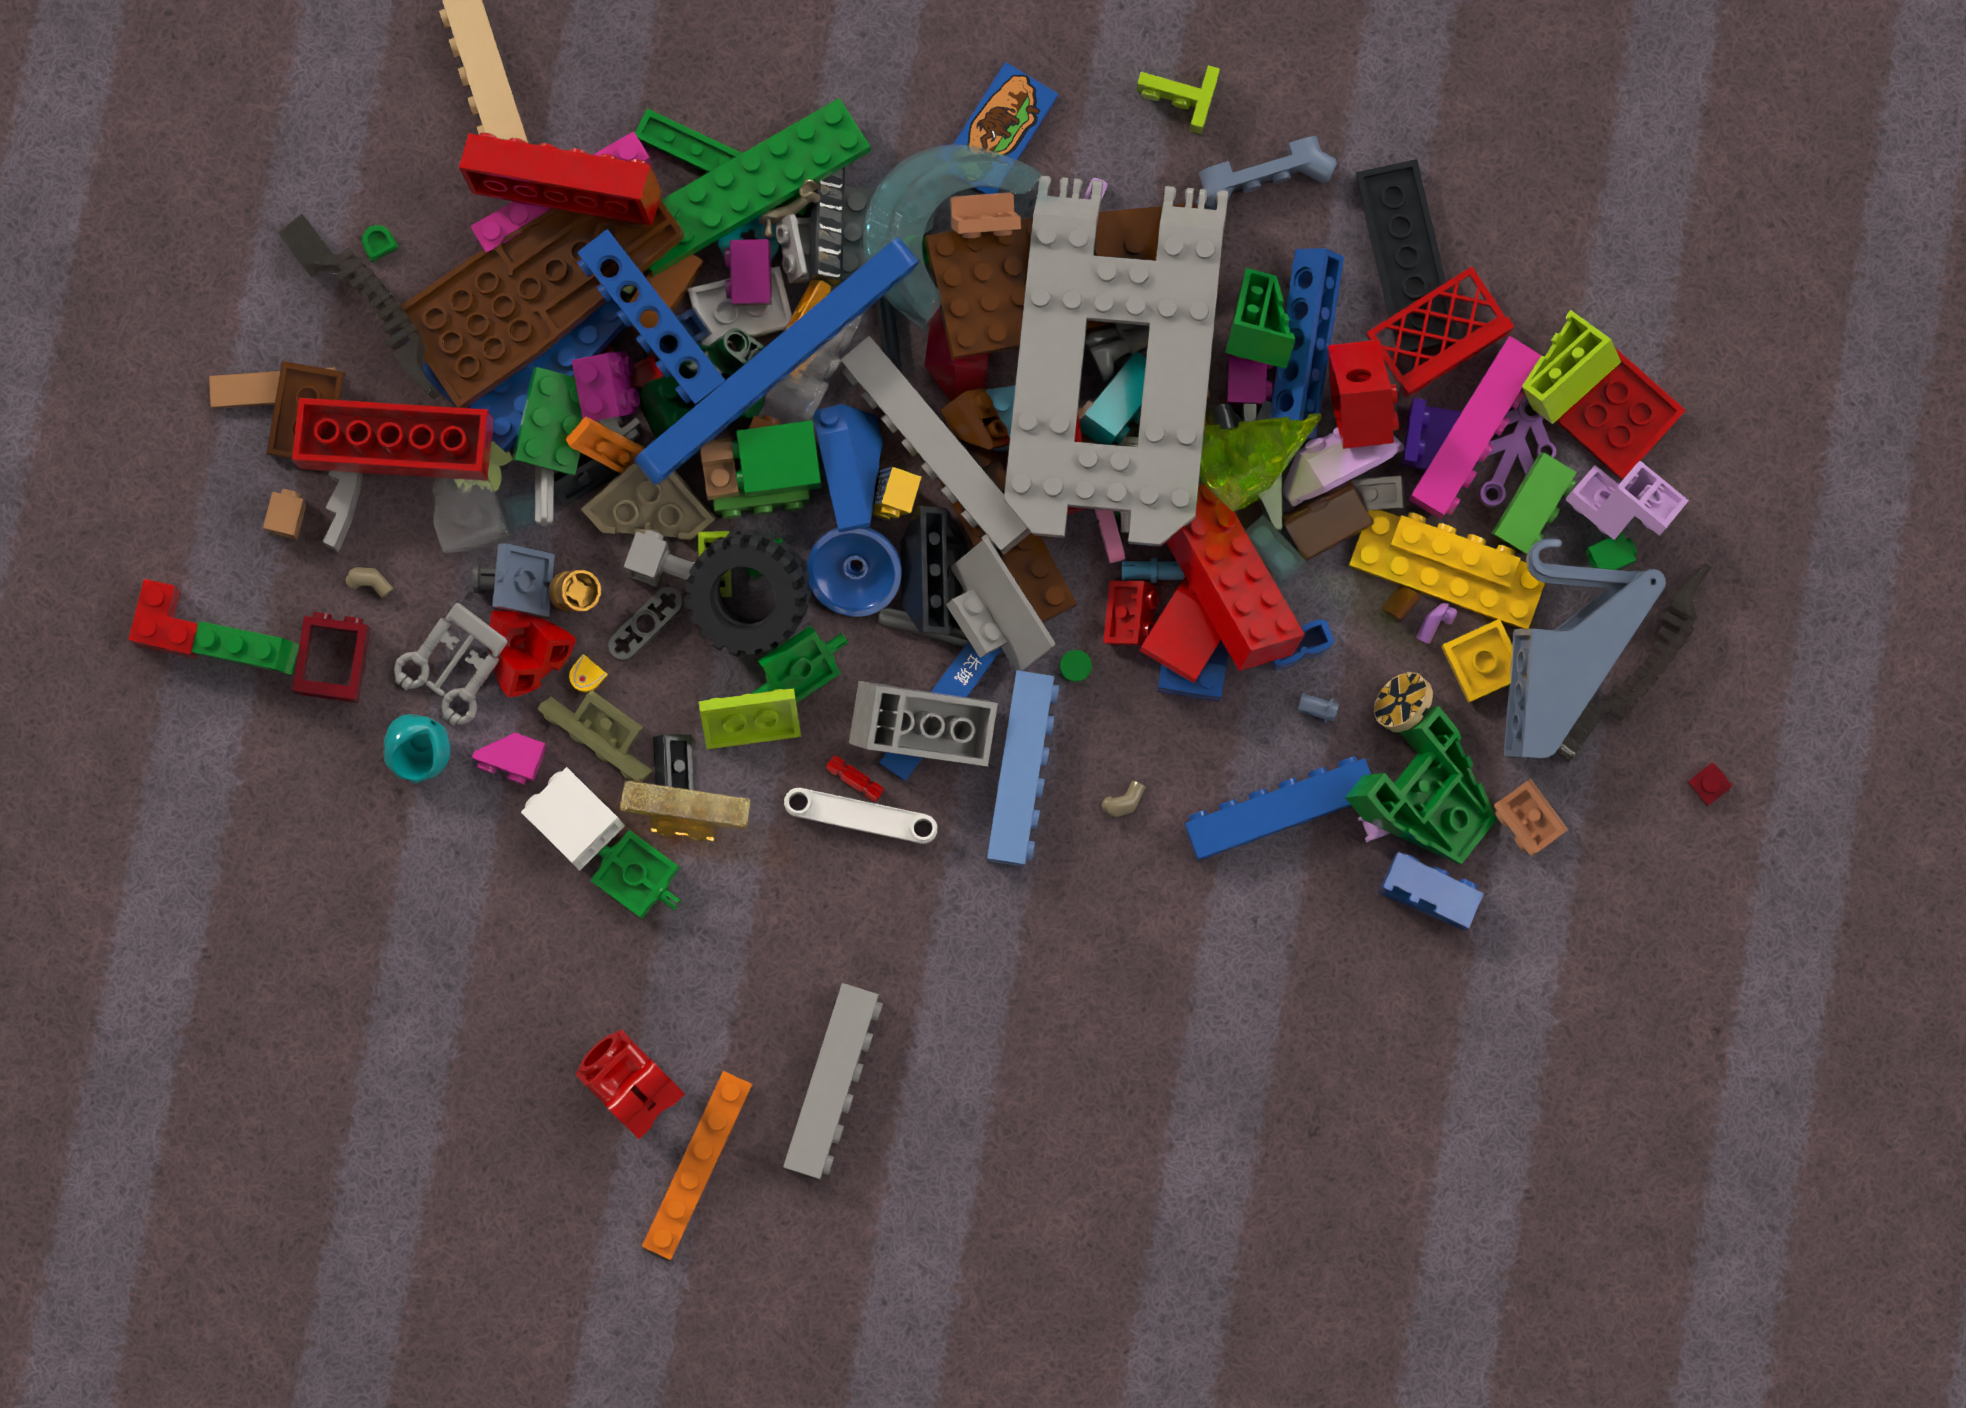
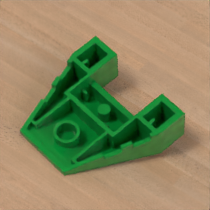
[1345,706,1497,865]

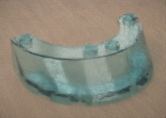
[863,144,1042,330]

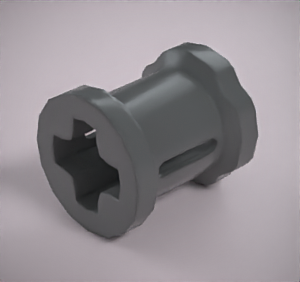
[473,564,496,593]

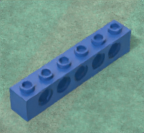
[577,229,725,405]
[1272,248,1344,440]

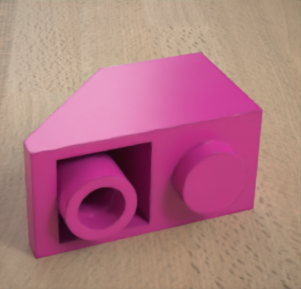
[472,733,547,785]

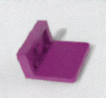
[572,351,640,421]

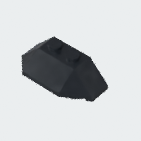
[900,506,967,635]

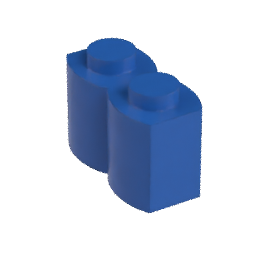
[1270,620,1335,670]

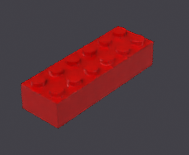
[459,132,662,226]
[292,398,494,481]
[1166,481,1305,671]

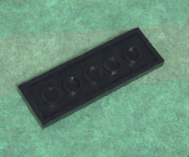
[1355,159,1460,355]

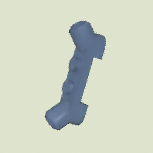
[1196,136,1337,210]

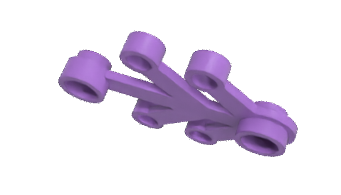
[1476,395,1556,508]

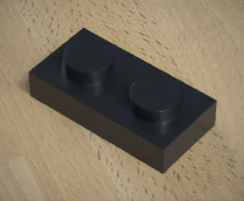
[554,455,618,507]

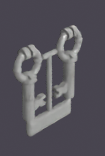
[394,603,507,726]

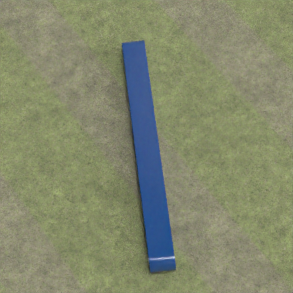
[634,237,920,485]

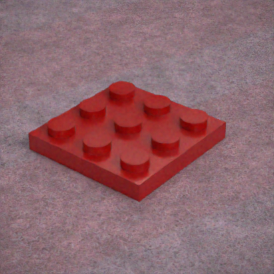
[1555,347,1686,481]

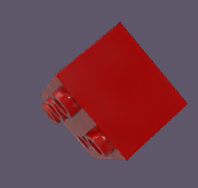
[1328,340,1399,449]

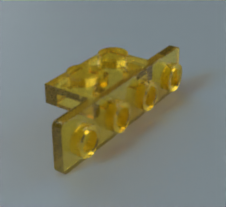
[620,781,751,841]

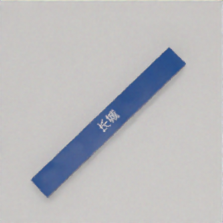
[879,642,1002,782]

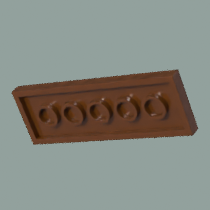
[937,445,1077,623]

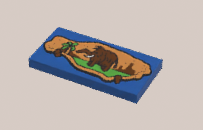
[939,62,1059,194]

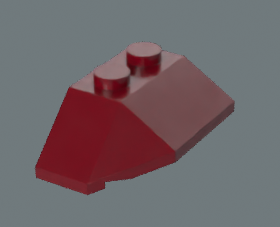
[924,301,990,402]

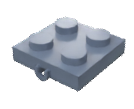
[492,543,555,617]

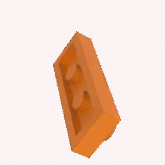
[566,416,645,473]

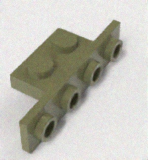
[538,690,653,783]

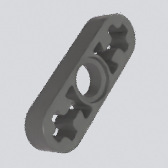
[608,587,683,661]

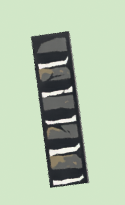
[810,167,845,285]

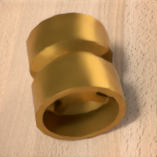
[548,570,601,612]

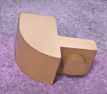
[701,437,740,500]

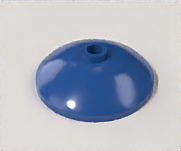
[807,527,902,617]

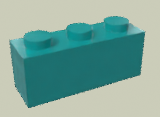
[1080,352,1146,445]

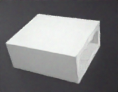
[521,767,625,871]

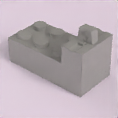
[849,681,998,766]

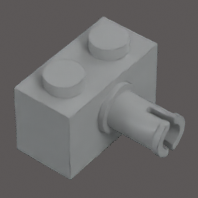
[624,530,695,587]

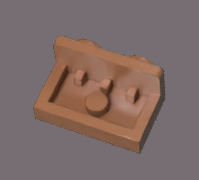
[950,192,1021,238]
[1494,779,1568,856]

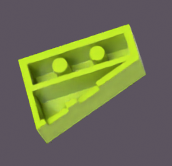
[1522,310,1621,424]

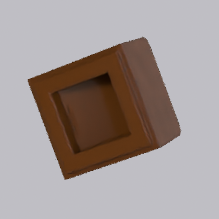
[1381,586,1420,623]

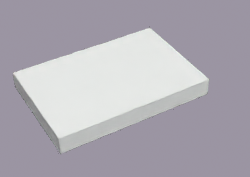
[688,266,792,346]

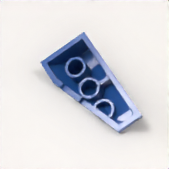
[812,404,883,533]

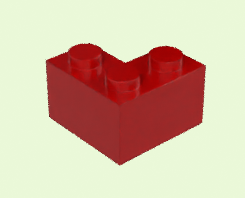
[128,579,198,659]

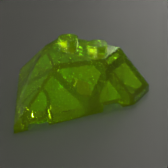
[1199,413,1321,512]

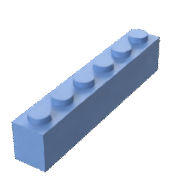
[987,670,1059,867]

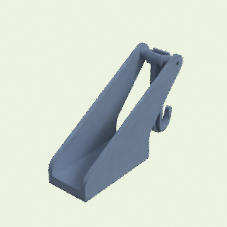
[1504,539,1666,758]

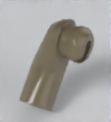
[1102,780,1146,818]

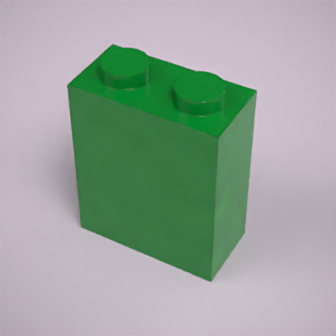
[732,420,822,498]

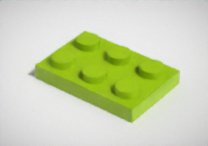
[699,688,801,749]

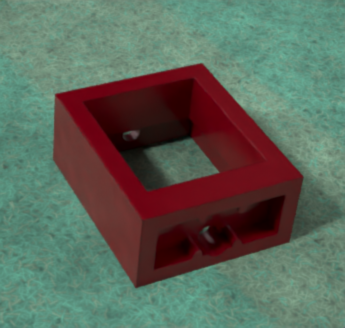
[292,612,370,703]

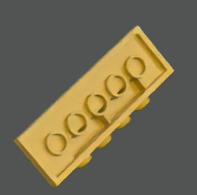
[1349,510,1545,629]

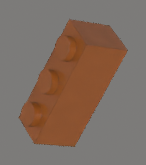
[624,254,704,336]

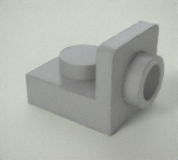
[596,416,642,441]

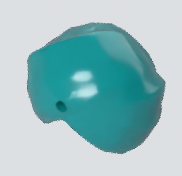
[383,714,451,784]

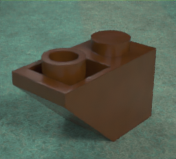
[940,388,1010,450]

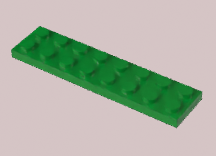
[648,98,872,276]

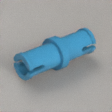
[1122,558,1185,583]

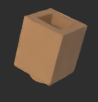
[263,489,307,540]

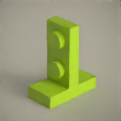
[1136,65,1220,134]

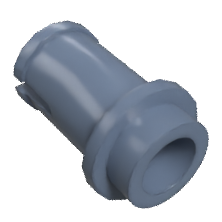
[1297,693,1339,723]

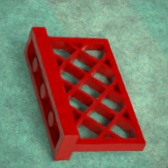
[1366,266,1515,399]

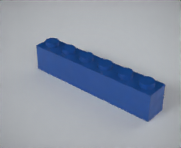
[1184,756,1371,861]

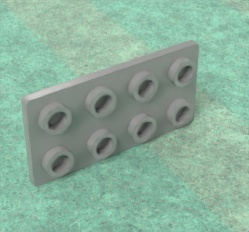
[946,539,1055,671]

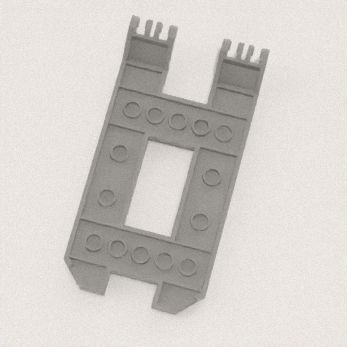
[1004,175,1228,547]

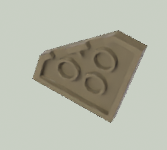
[581,462,716,540]

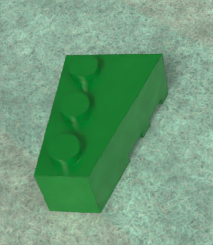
[1225,268,1295,369]

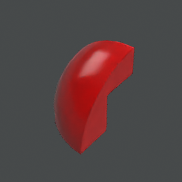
[489,611,576,698]

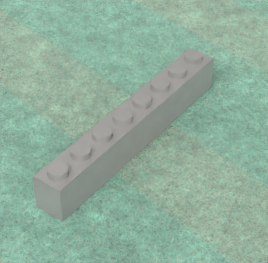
[841,336,1031,555]

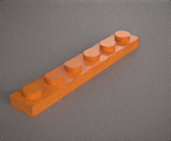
[642,1071,753,1260]

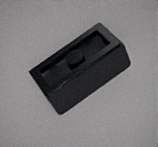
[653,734,694,800]

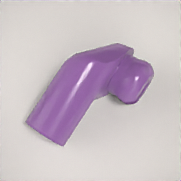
[1416,603,1457,644]

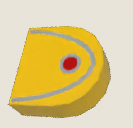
[569,654,608,693]

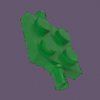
[751,625,849,703]
[590,830,682,919]

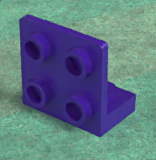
[1401,398,1462,470]

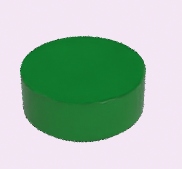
[1060,650,1092,683]

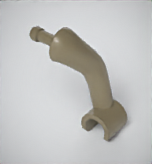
[759,179,820,238]

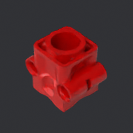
[576,1030,685,1139]

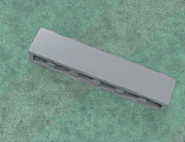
[783,983,883,1180]

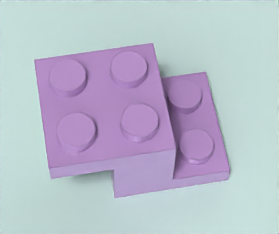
[1565,461,1689,540]

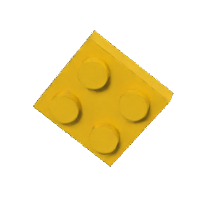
[1441,619,1512,704]

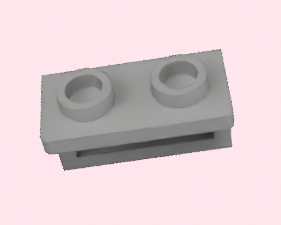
[776,214,816,284]

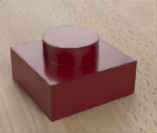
[1687,762,1733,807]

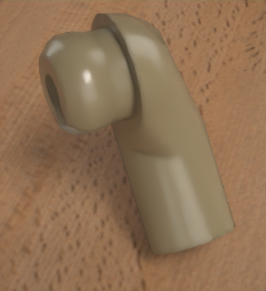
[345,567,394,599]

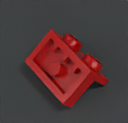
[1103,580,1159,647]

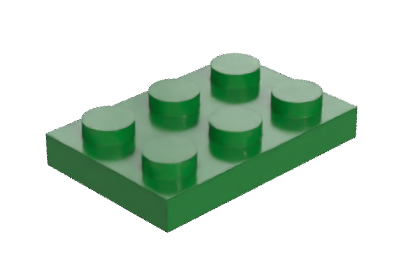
[512,367,583,476]

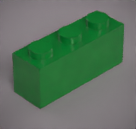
[191,621,299,675]

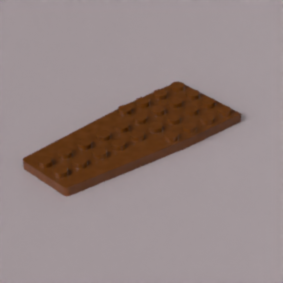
[392,199,684,408]
[924,203,1221,360]

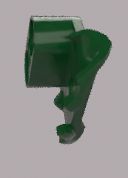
[680,328,765,421]

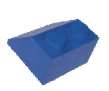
[1157,641,1228,702]

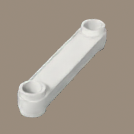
[784,788,937,844]

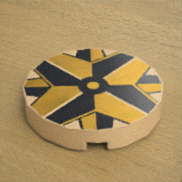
[1374,672,1433,732]

